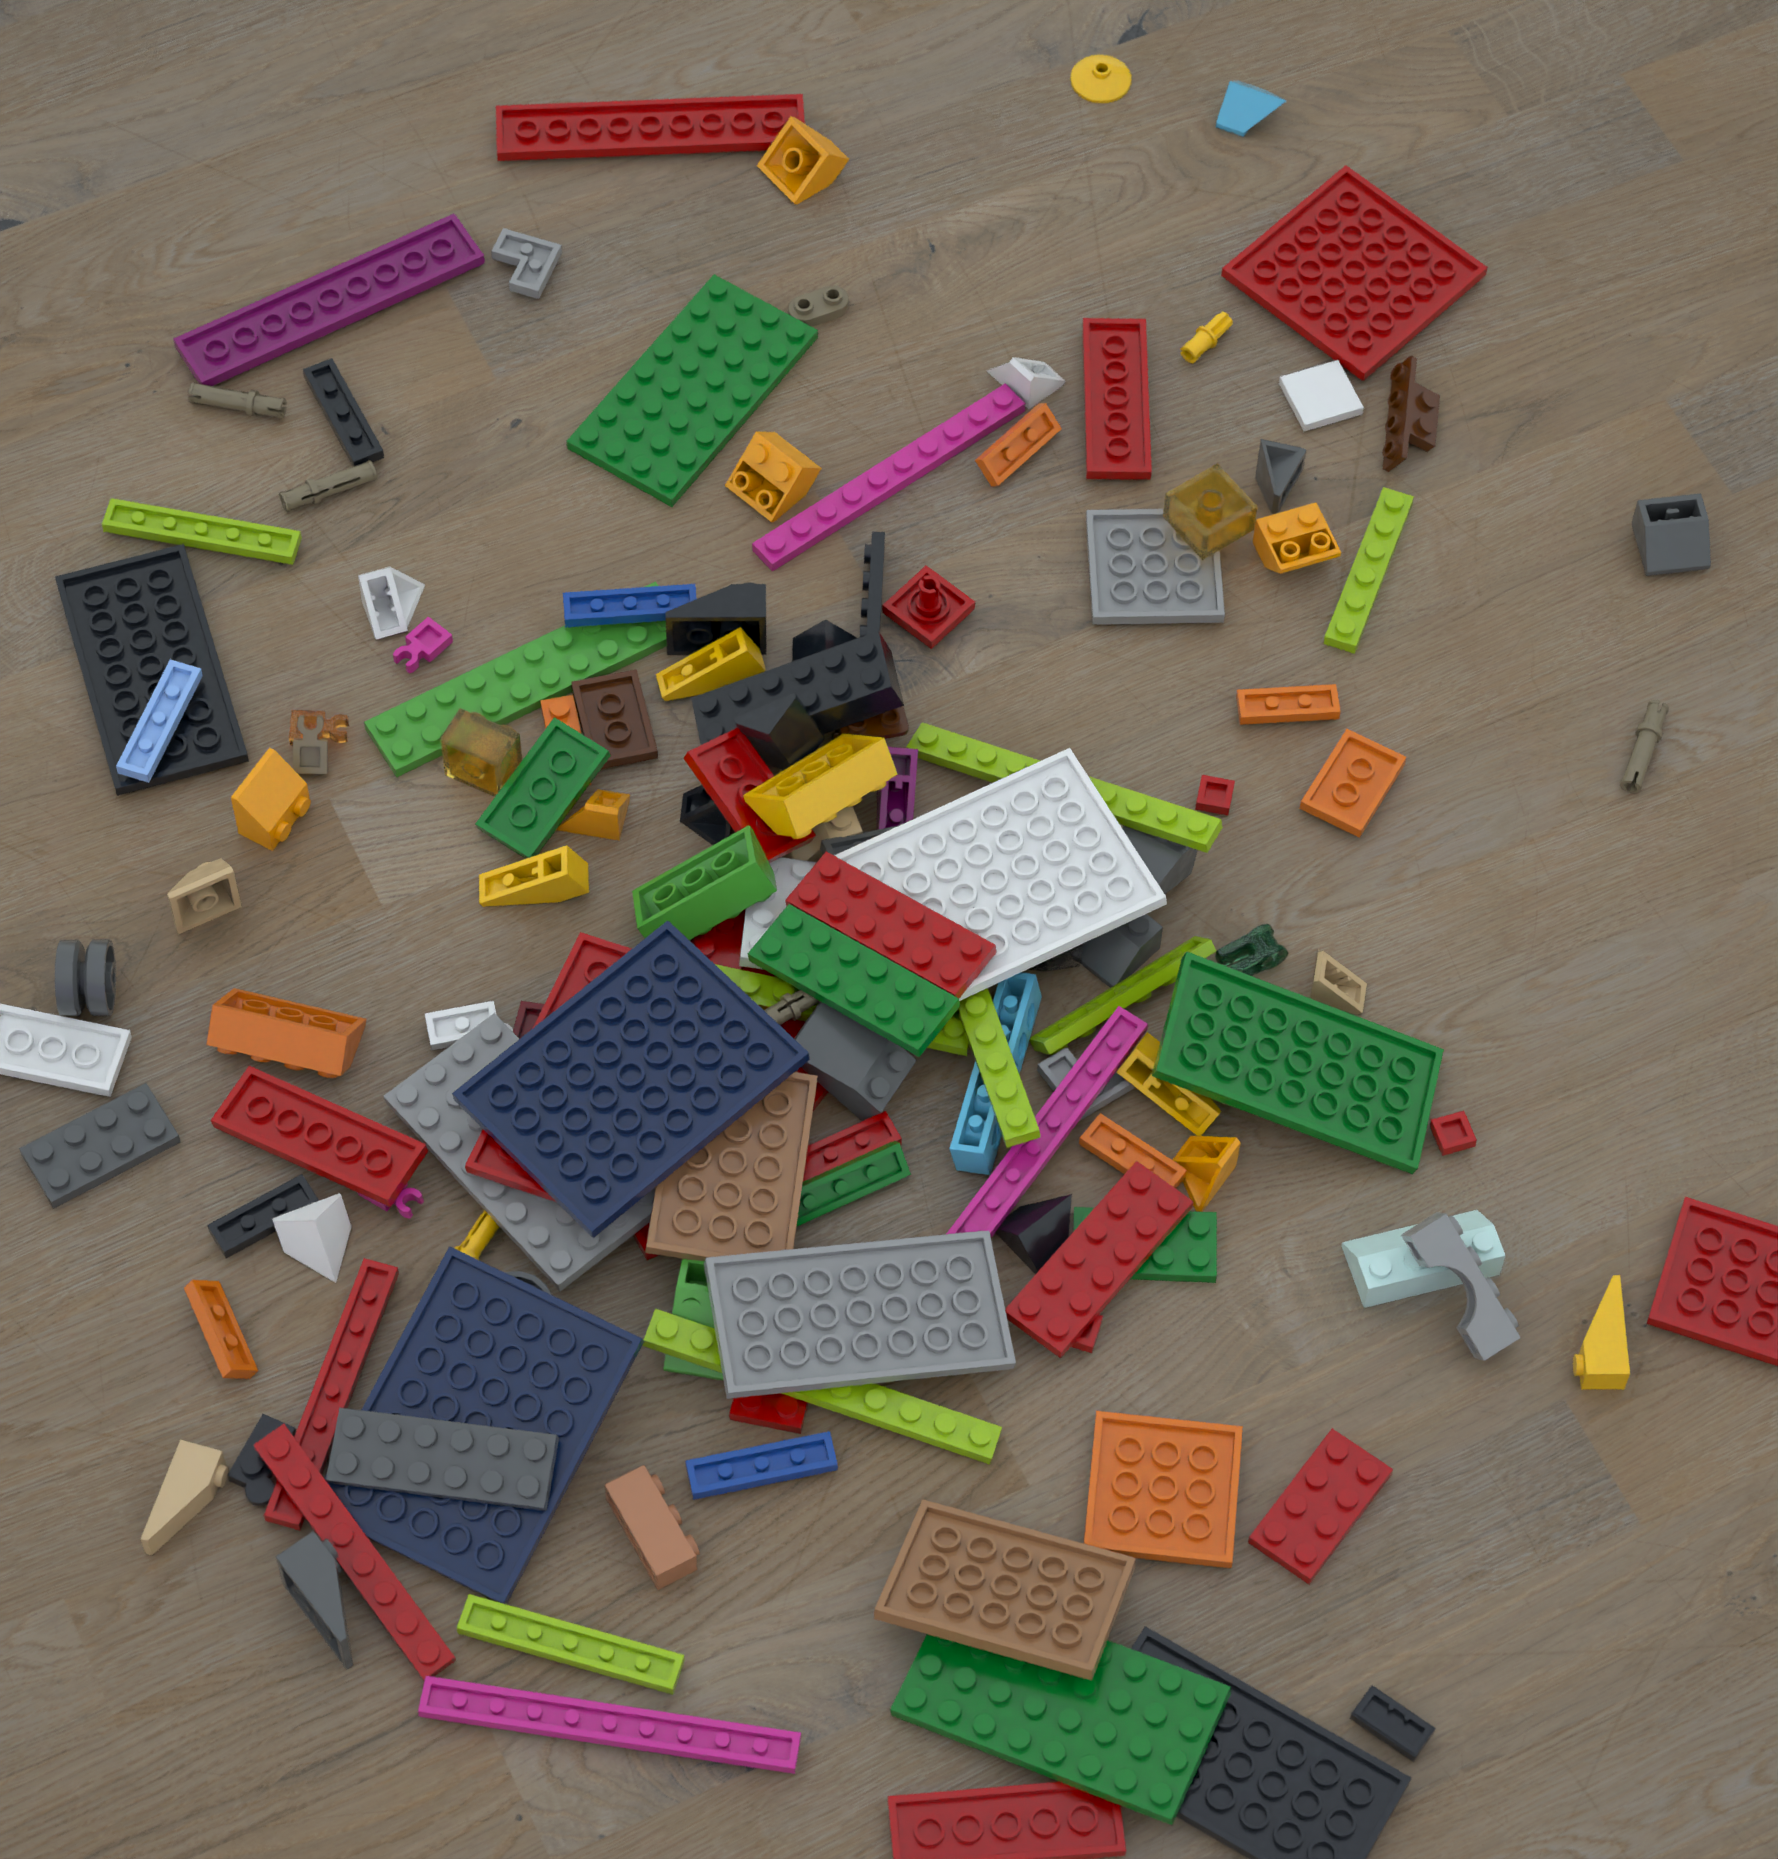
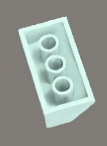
[1341,1210,1506,1308]

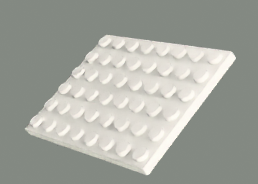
[834,748,1167,1001]

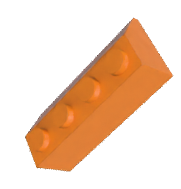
[206,988,367,1078]

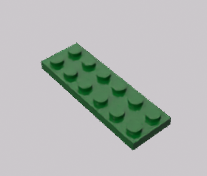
[748,904,960,1057]

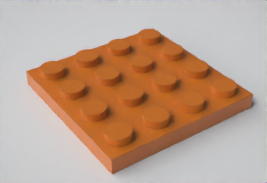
[1084,1411,1243,1568]

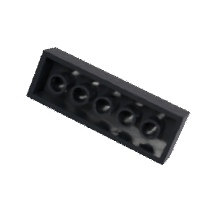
[691,631,904,745]

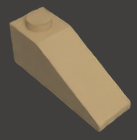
[141,1440,229,1555]

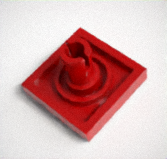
[882,565,975,649]

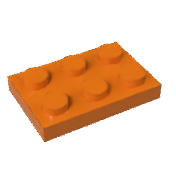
[1300,729,1407,838]

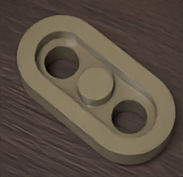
[788,286,849,327]

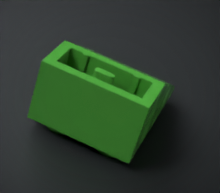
[663,1259,723,1380]

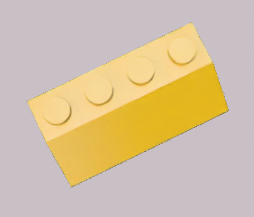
[743,734,897,839]

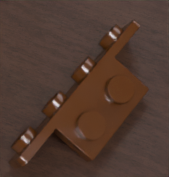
[1382,355,1440,472]

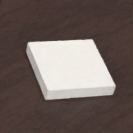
[1279,360,1364,432]

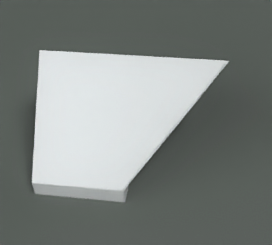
[987,357,1066,409]
[358,567,425,640]
[272,1193,352,1283]

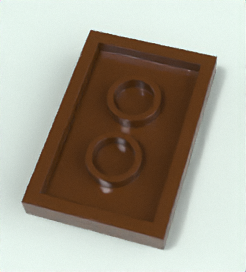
[571,669,658,769]

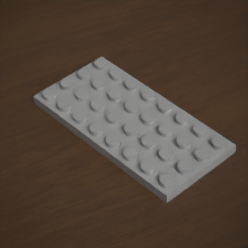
[383,1013,655,1291]
[704,1230,1016,1399]

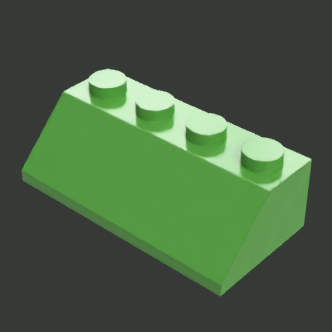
[632,825,777,940]

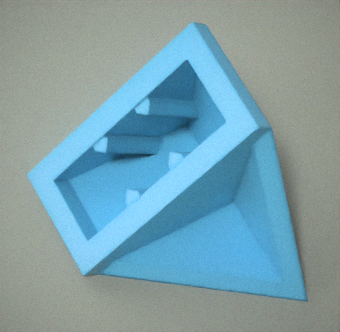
[1215,81,1286,137]

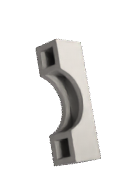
[1401,1212,1521,1361]

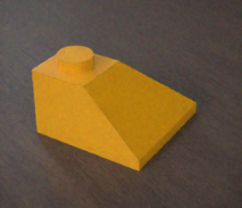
[757,116,849,205]

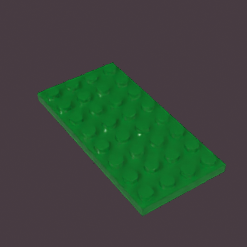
[566,274,818,507]
[1152,952,1444,1174]
[890,1634,1231,1825]

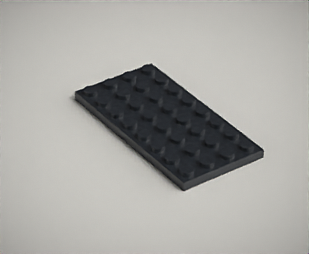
[55,544,249,796]
[1131,1626,1411,1859]

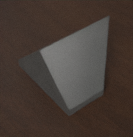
[1255,439,1306,514]

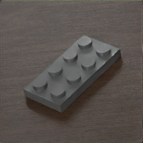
[19,1083,181,1209]

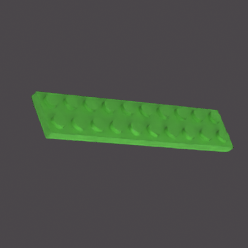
[364,581,667,778]

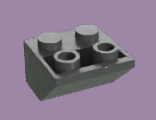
[1631,493,1711,576]

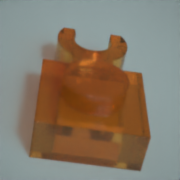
[289,710,349,746]

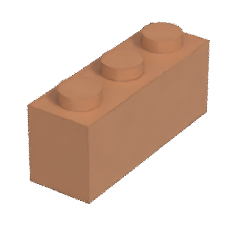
[605,1465,700,1590]

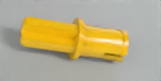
[1180,312,1233,363]

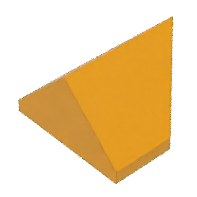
[556,789,630,841]
[1173,1136,1241,1212]

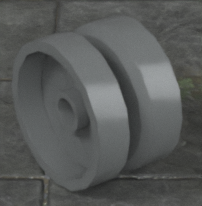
[55,939,116,1017]

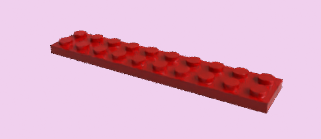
[496,94,805,161]

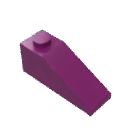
[877,747,918,830]

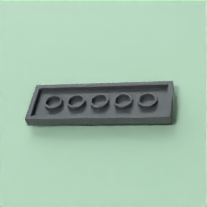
[326,1407,559,1511]

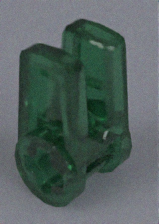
[1215,924,1288,976]

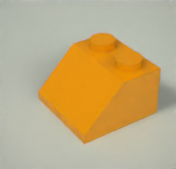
[231,747,311,851]

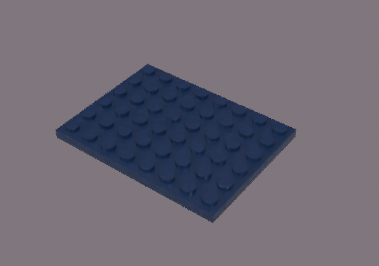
[452,921,810,1238]
[324,1246,644,1605]

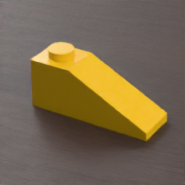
[656,627,766,701]
[479,845,589,907]
[1116,1032,1221,1136]
[1573,1275,1630,1389]

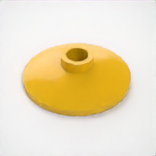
[1070,55,1131,103]

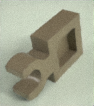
[293,715,328,774]

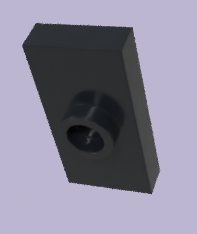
[1350,1685,1436,1762]

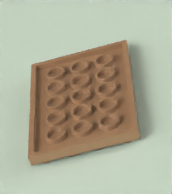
[645,1072,818,1261]
[874,1499,1136,1680]

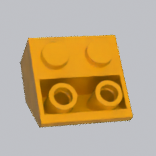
[725,431,822,522]
[1253,502,1342,574]

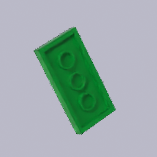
[475,717,611,859]
[1073,1207,1217,1283]

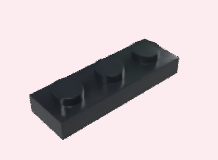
[207,1174,319,1258]

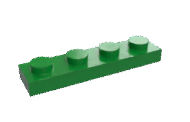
[796,1140,911,1227]

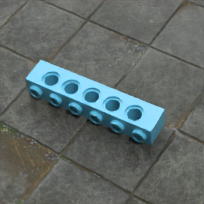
[949,973,1042,1175]

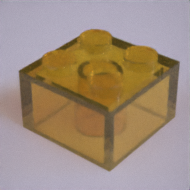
[1163,463,1258,560]
[440,708,522,797]

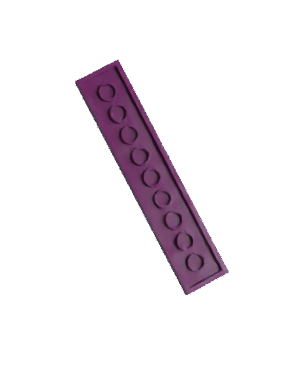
[173,213,485,386]

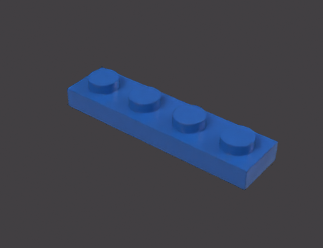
[563,584,697,627]
[685,1431,838,1500]

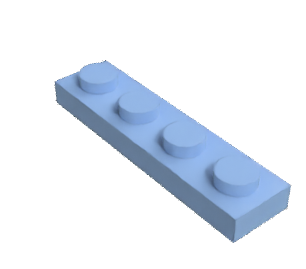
[116,660,203,783]

